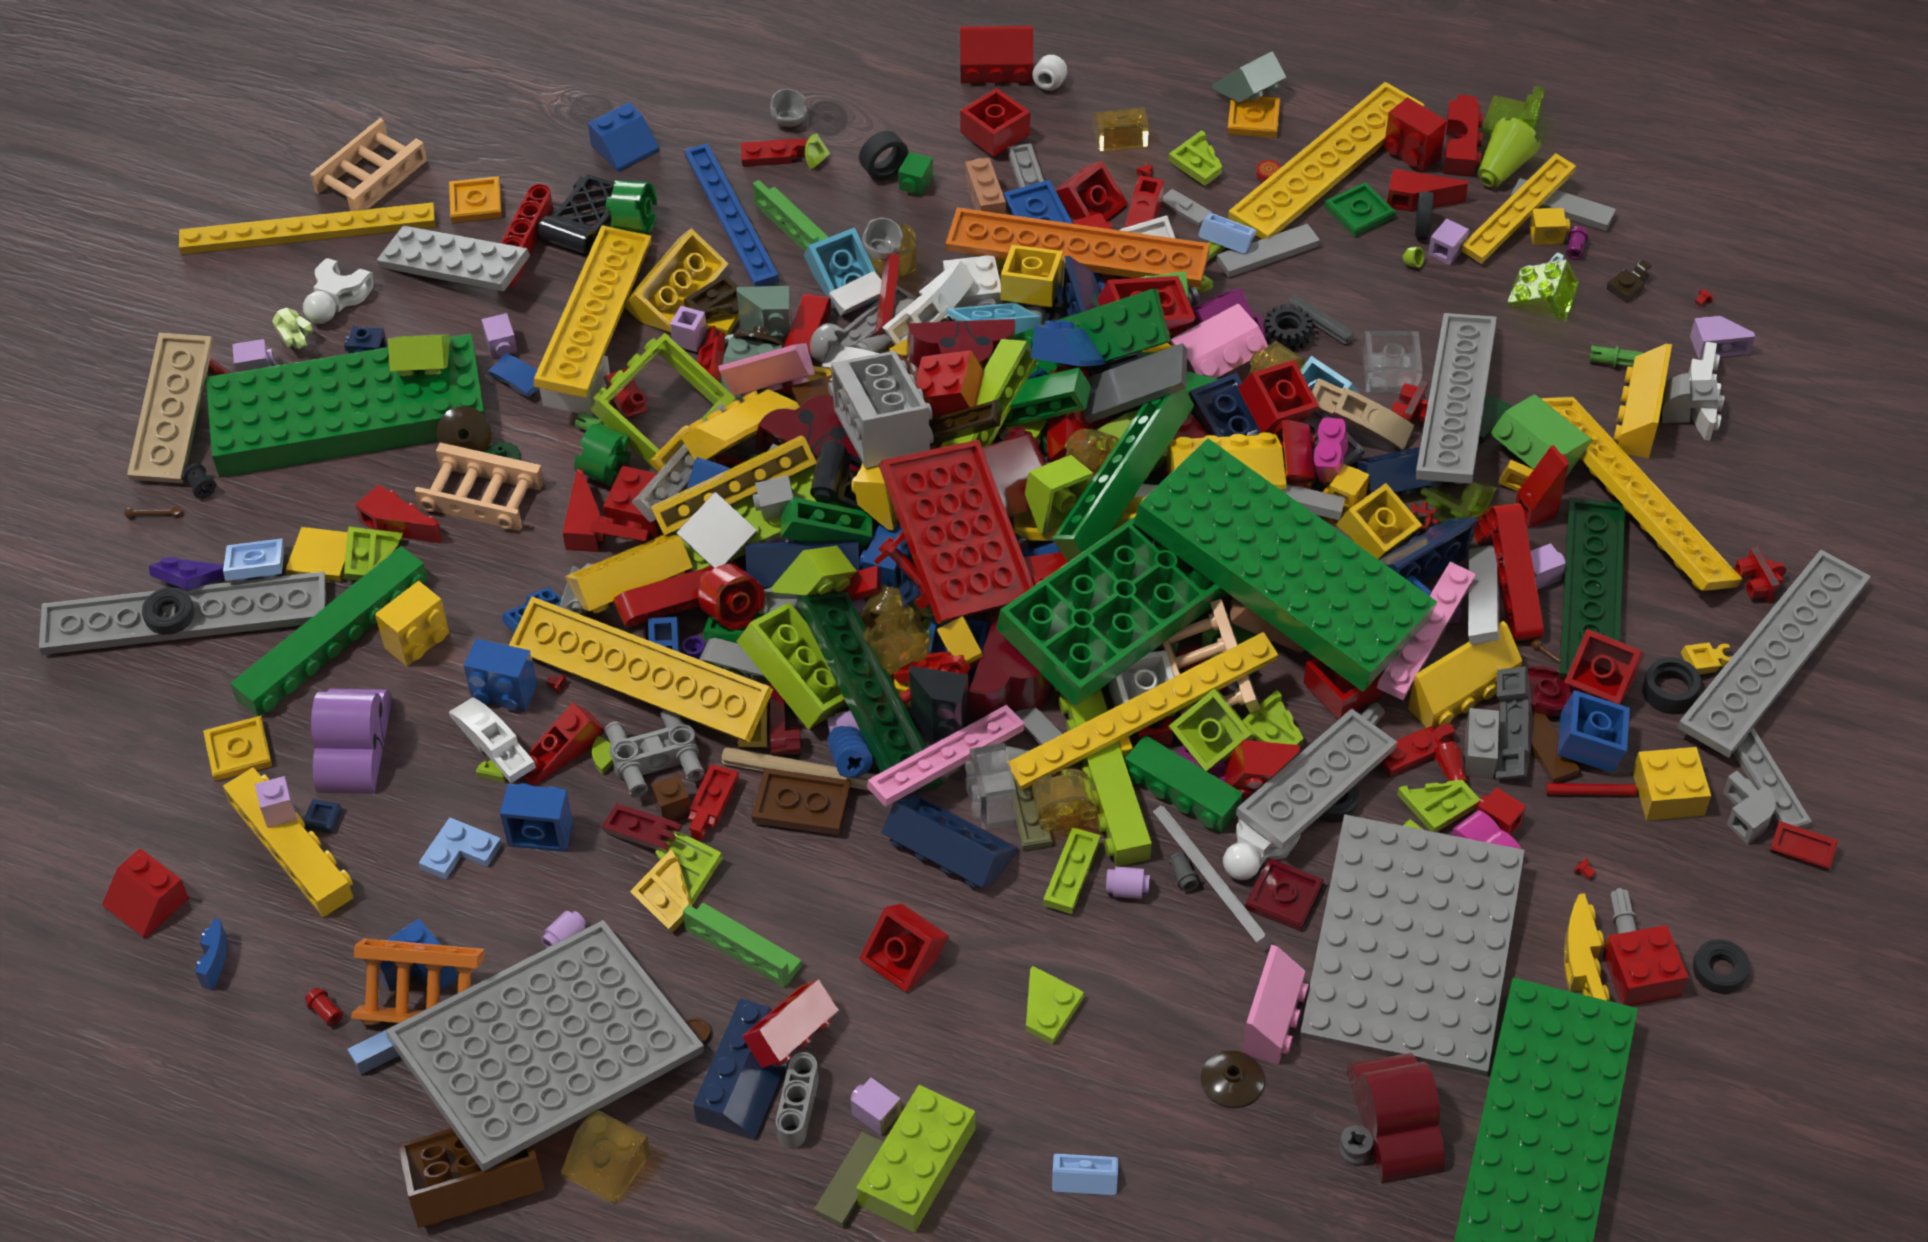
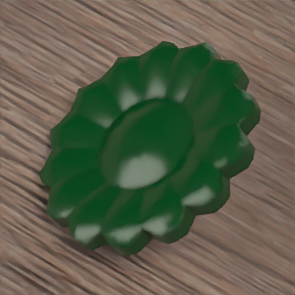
[484,441,520,460]

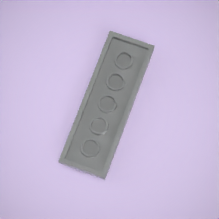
[377,226,530,291]
[1236,709,1397,850]

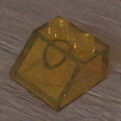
[1091,107,1149,151]
[561,1109,651,1205]

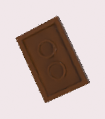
[752,768,851,835]

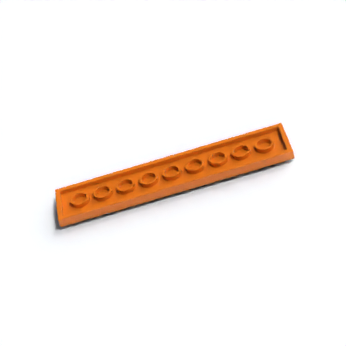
[946,207,1210,288]

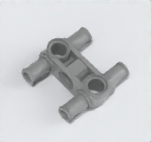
[605,710,704,798]

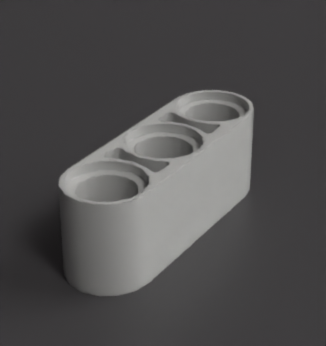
[699,638,771,685]
[776,1052,818,1149]

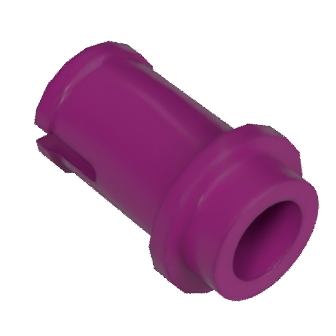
[1566,226,1589,260]

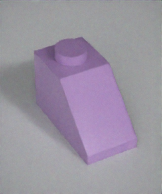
[1690,316,1755,360]

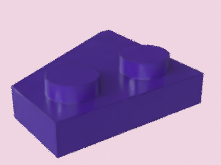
[149,557,225,590]

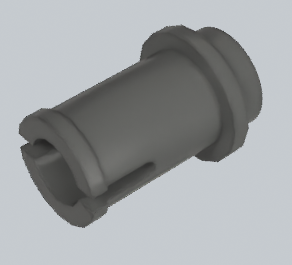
[1168,852,1200,892]

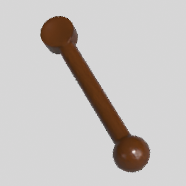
[124,506,183,518]
[1531,639,1560,664]

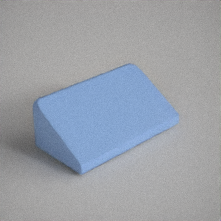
[1198,213,1257,254]
[347,1030,400,1075]
[1052,1154,1118,1195]

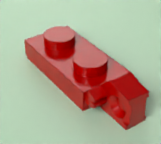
[740,139,809,167]
[697,325,725,382]
[894,651,971,684]
[1380,723,1456,777]
[688,764,739,841]

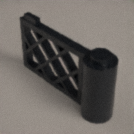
[536,174,614,254]
[810,440,900,524]

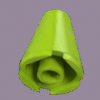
[1478,117,1541,187]

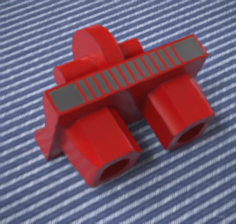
[603,368,649,419]
[1391,380,1429,424]
[1734,546,1786,604]

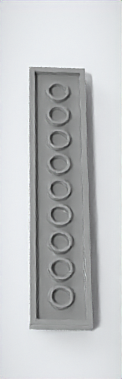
[1416,313,1497,484]
[1678,550,1871,758]
[39,572,327,655]

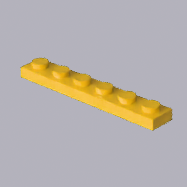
[1461,153,1576,264]

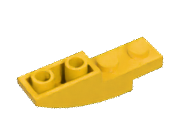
[1564,893,1609,1001]

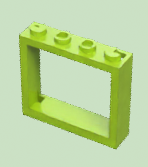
[590,333,736,472]

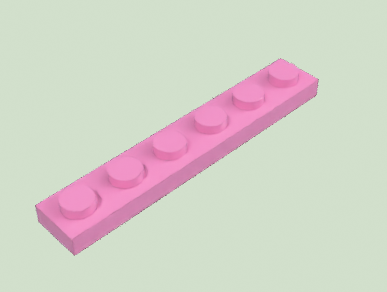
[1377,562,1476,700]
[867,705,1025,807]

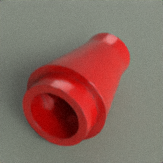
[1434,742,1467,783]

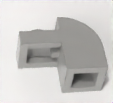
[1662,373,1718,423]
[1723,771,1776,845]

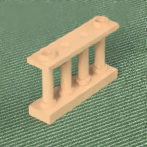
[310,118,427,211]
[415,443,544,531]
[1159,599,1261,715]

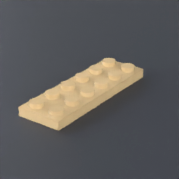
[127,333,214,484]

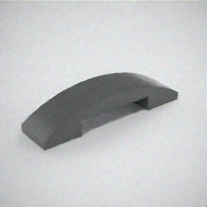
[1496,667,1532,780]

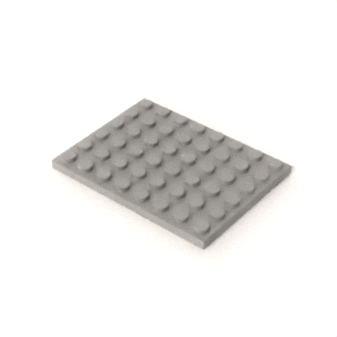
[1300,814,1525,1076]
[386,920,704,1171]

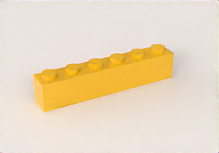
[651,436,816,535]
[223,767,354,918]

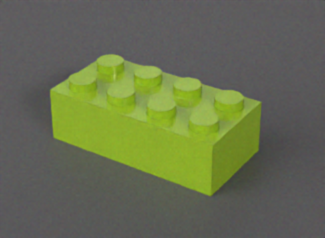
[737,602,848,730]
[856,1085,976,1233]

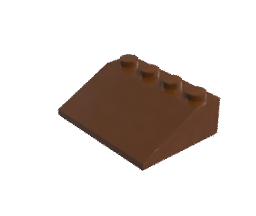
[398,1128,545,1228]

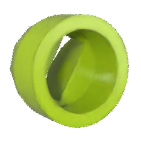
[1402,247,1425,267]

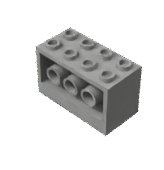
[831,351,933,468]

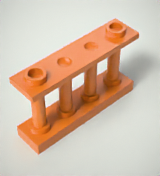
[351,938,485,1025]

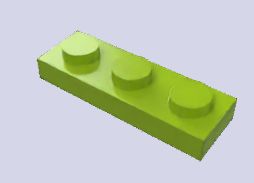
[1043,827,1101,914]

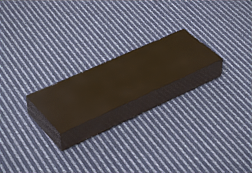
[929,399,1003,446]

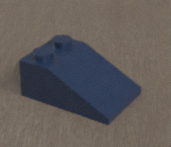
[1189,373,1272,437]

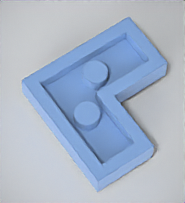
[419,817,502,880]

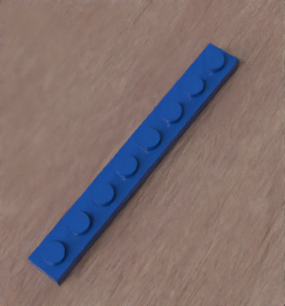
[684,143,779,287]

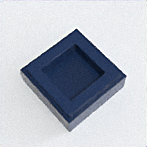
[303,799,342,834]

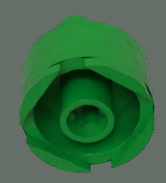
[606,180,657,233]
[574,423,631,487]

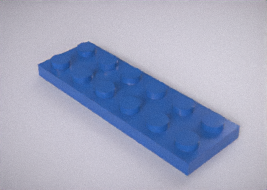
[1003,180,1105,304]

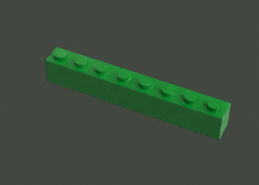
[1052,389,1194,562]
[230,546,428,717]

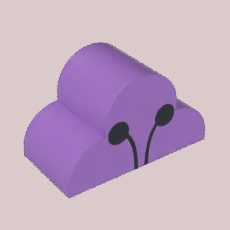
[311,688,392,794]

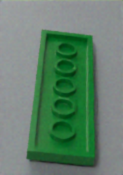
[1014,289,1170,375]

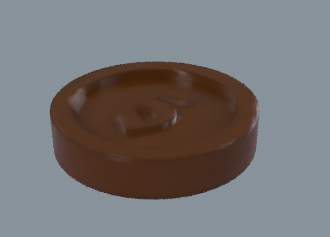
[685,1017,711,1045]

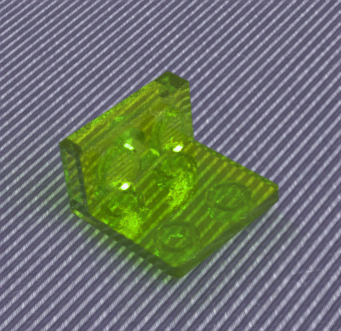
[1482,86,1545,133]
[1507,260,1579,319]
[1420,482,1497,518]

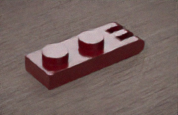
[602,803,682,853]

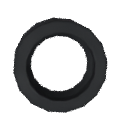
[859,130,909,180]
[1642,657,1701,713]

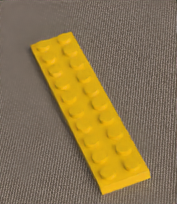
[1228,82,1424,239]
[534,226,651,398]
[1541,397,1743,591]
[509,596,773,743]

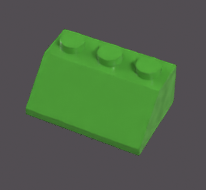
[1489,394,1593,477]

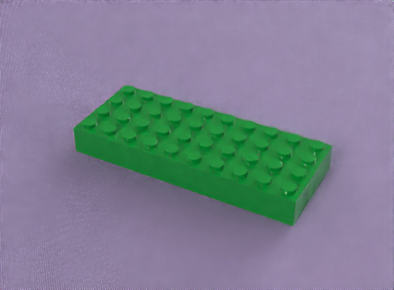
[206,334,486,477]
[1134,438,1437,691]
[996,516,1230,707]
[1453,978,1638,1242]

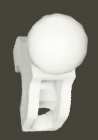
[303,258,374,324]
[1223,817,1301,880]

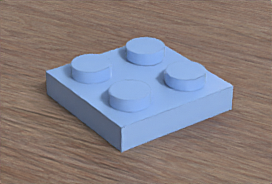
[223,538,284,582]

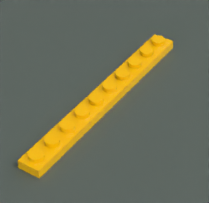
[179,203,436,255]
[1006,632,1278,791]

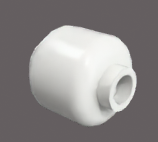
[1032,55,1067,91]

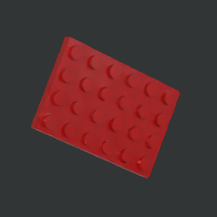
[878,440,1034,624]

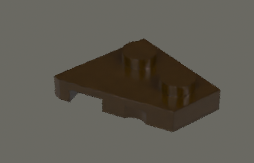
[684,274,739,319]

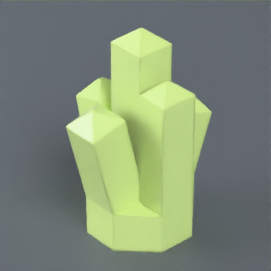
[272,308,313,349]

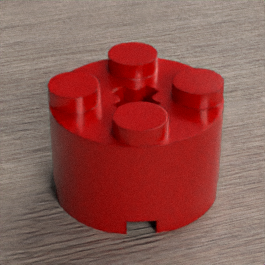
[698,564,765,630]

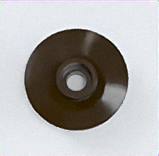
[733,326,785,348]
[437,406,491,452]
[1201,1050,1264,1108]

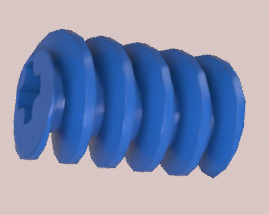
[827,726,873,778]

